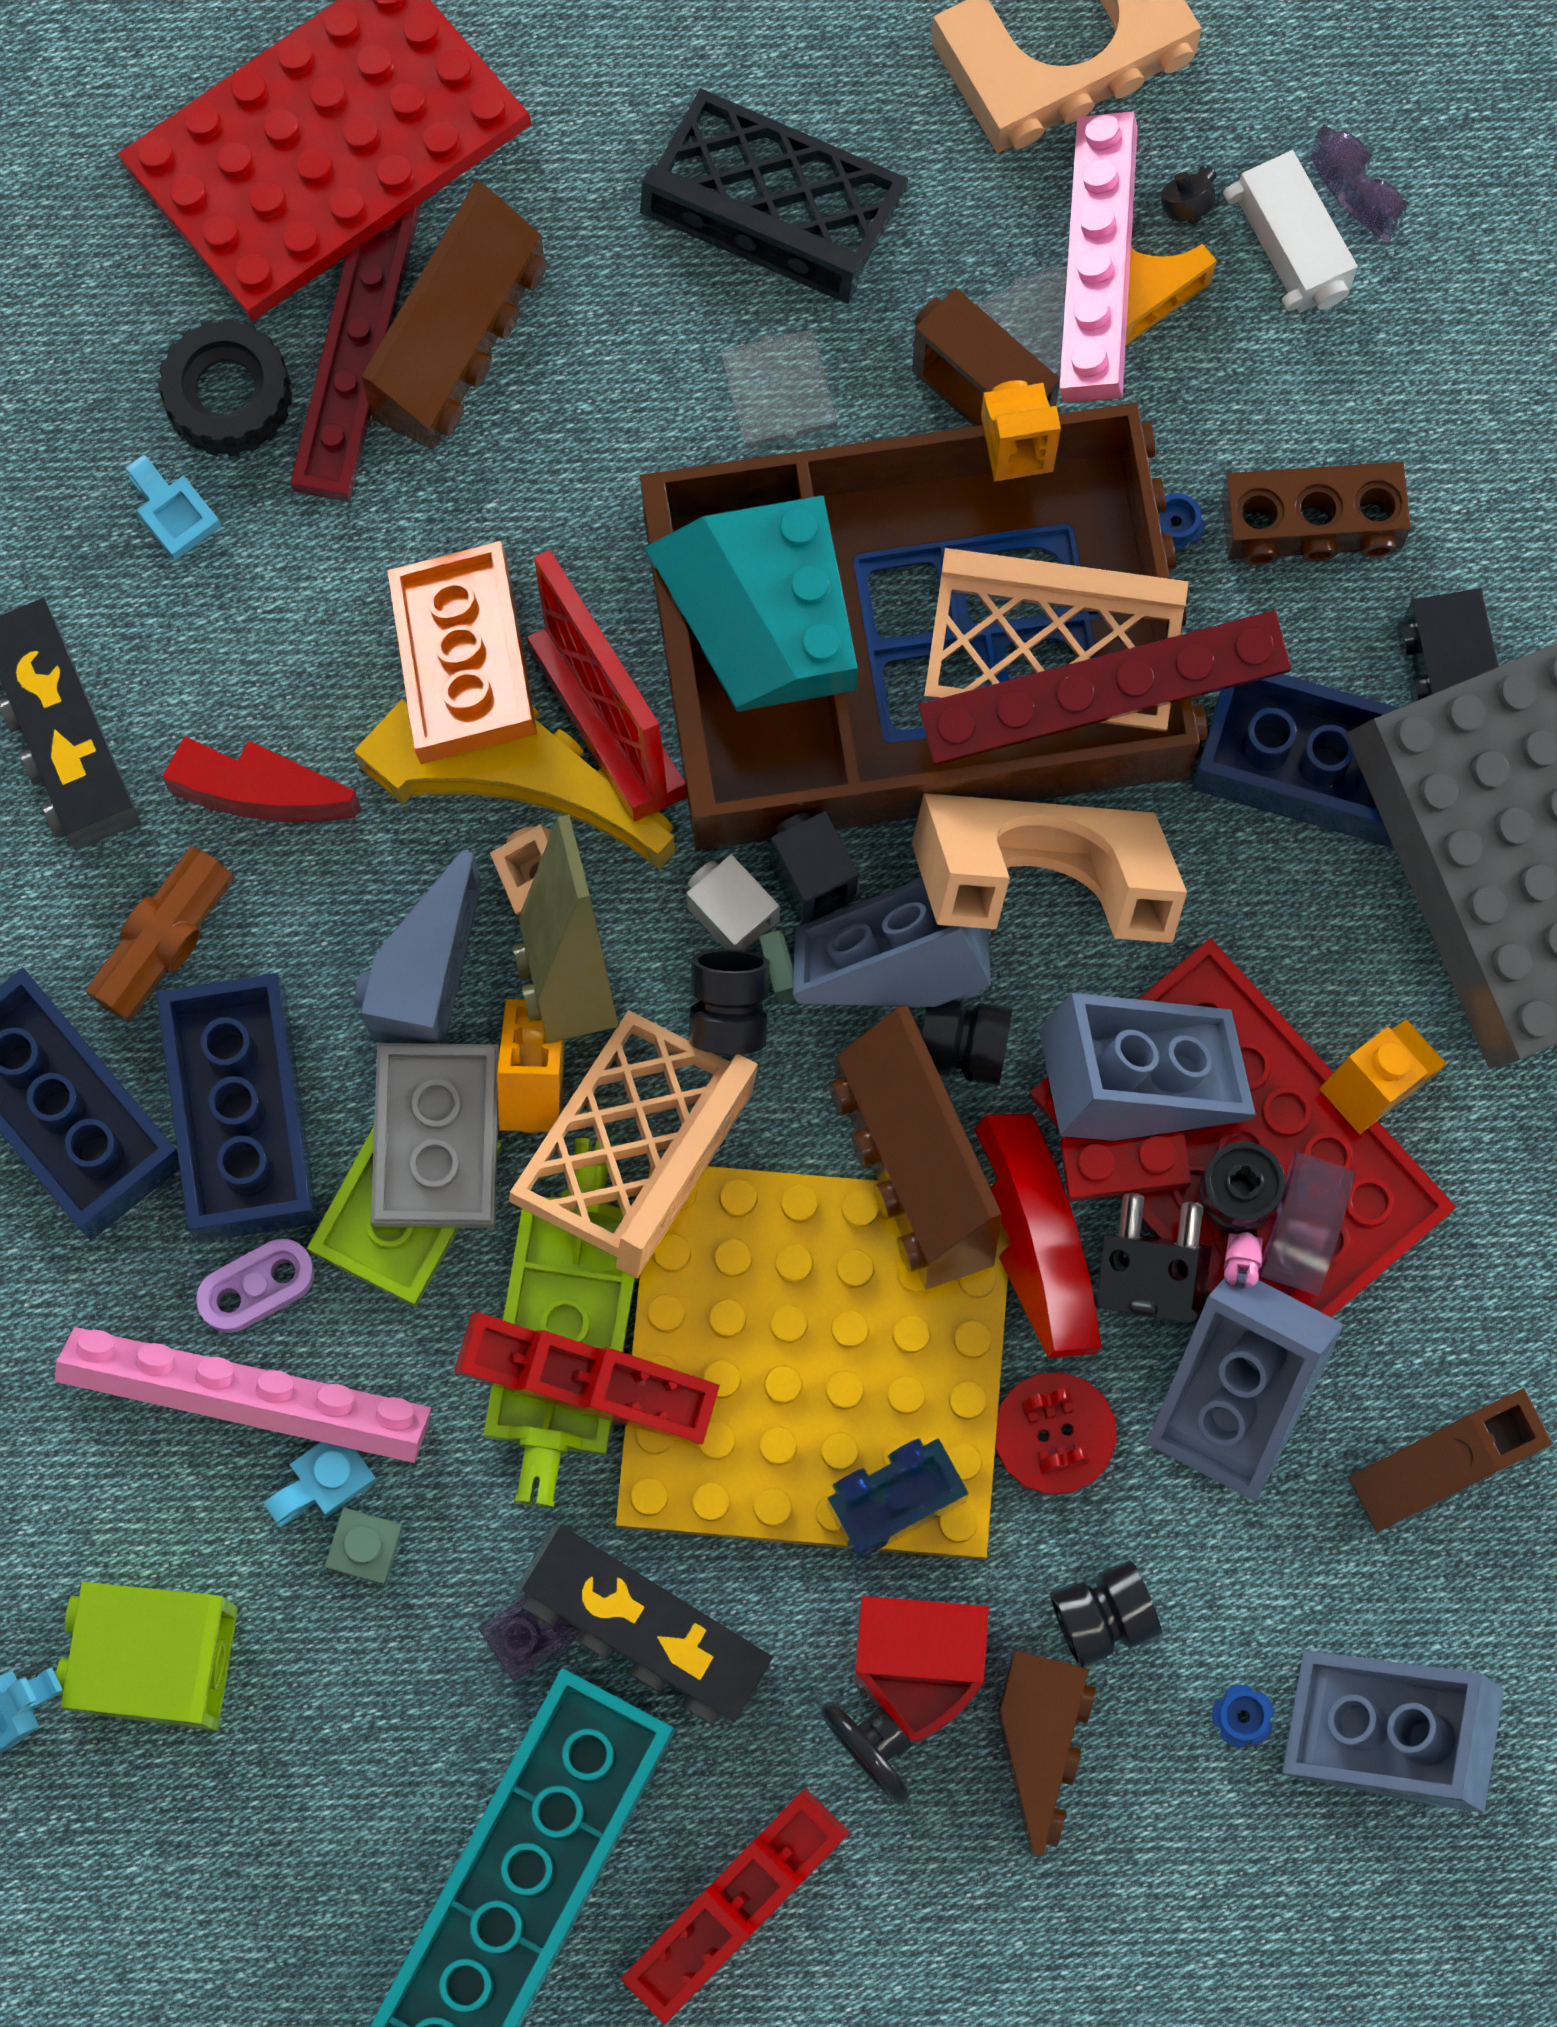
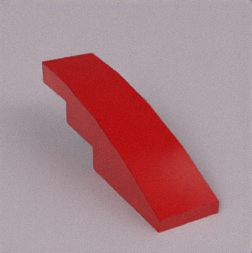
[974,1113,1102,1358]
[453,1312,720,1445]
[620,1788,851,2025]

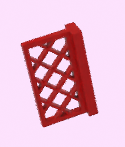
[527,550,688,822]

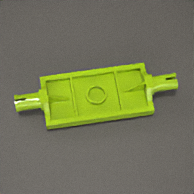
[483,1138,636,1508]

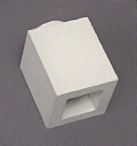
[686,854,780,951]

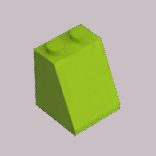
[55,1582,238,1732]

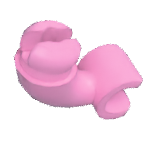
[1223,1232,1263,1288]

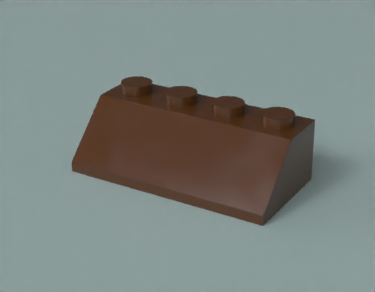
[361,180,547,450]
[829,1005,1002,1290]

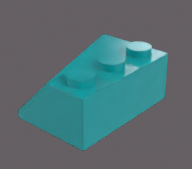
[644,495,858,712]

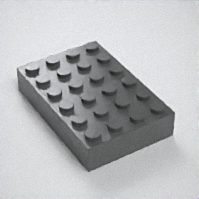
[1345,643,1557,1069]

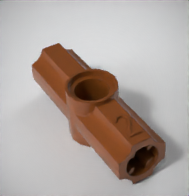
[85,846,235,1023]

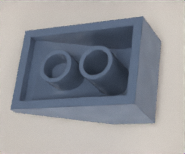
[354,850,482,1044]
[793,878,991,1007]
[1039,992,1256,1141]
[1146,1273,1344,1501]
[1282,1650,1504,1813]

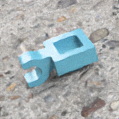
[125,454,221,561]
[264,1442,377,1528]
[0,1667,63,1753]

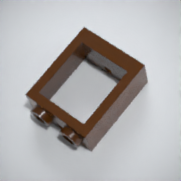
[912,287,1060,426]

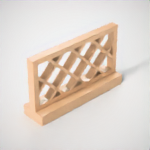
[924,548,1189,732]
[509,1010,758,1279]

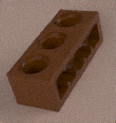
[1221,462,1411,565]

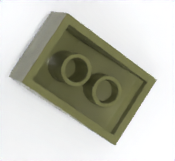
[512,814,619,1043]

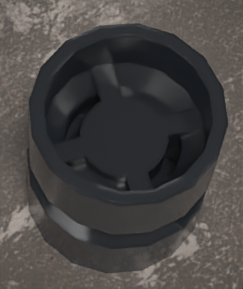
[689,949,770,1055]
[921,1000,1012,1086]
[1197,1141,1286,1234]
[1050,1560,1162,1668]

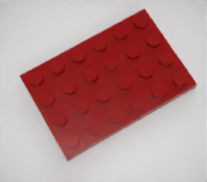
[118,0,532,322]
[1029,938,1456,1318]

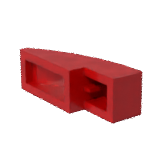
[162,736,361,822]

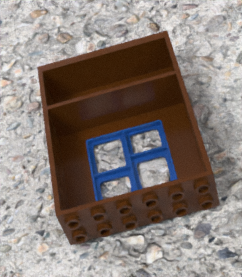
[640,402,1207,851]

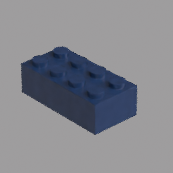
[1191,674,1398,849]
[0,968,180,1241]
[156,973,319,1243]

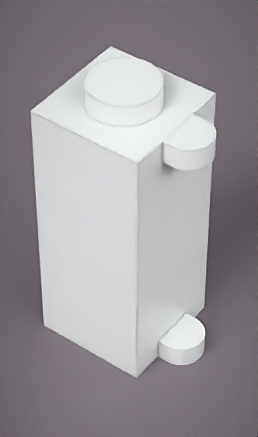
[1223,150,1358,313]

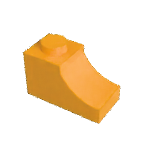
[1126,244,1217,345]
[981,380,1061,482]
[497,999,565,1133]
[1320,1019,1446,1134]

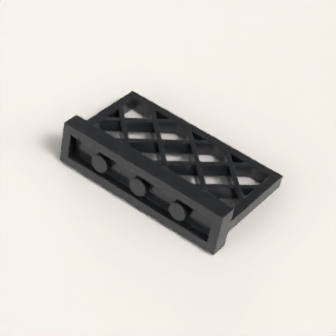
[640,88,908,304]

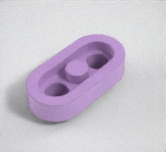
[196,1239,315,1333]

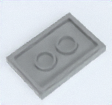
[371,1043,500,1228]

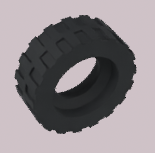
[158,319,292,457]

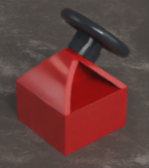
[821,1596,989,1804]

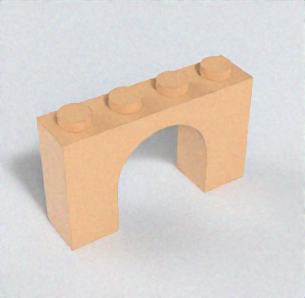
[931,0,1202,154]
[912,793,1187,943]

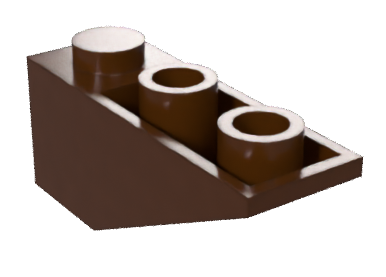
[1348,1388,1553,1533]
[997,1650,1096,1858]

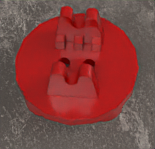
[995,1372,1117,1495]

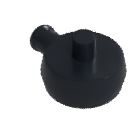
[1161,165,1217,224]

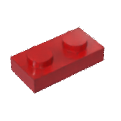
[1060,1130,1192,1202]

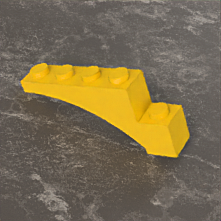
[354,699,675,870]

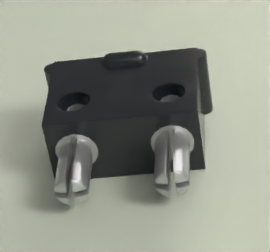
[1093,1193,1212,1323]

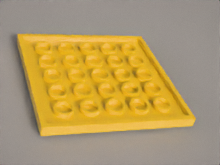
[616,1165,1010,1560]

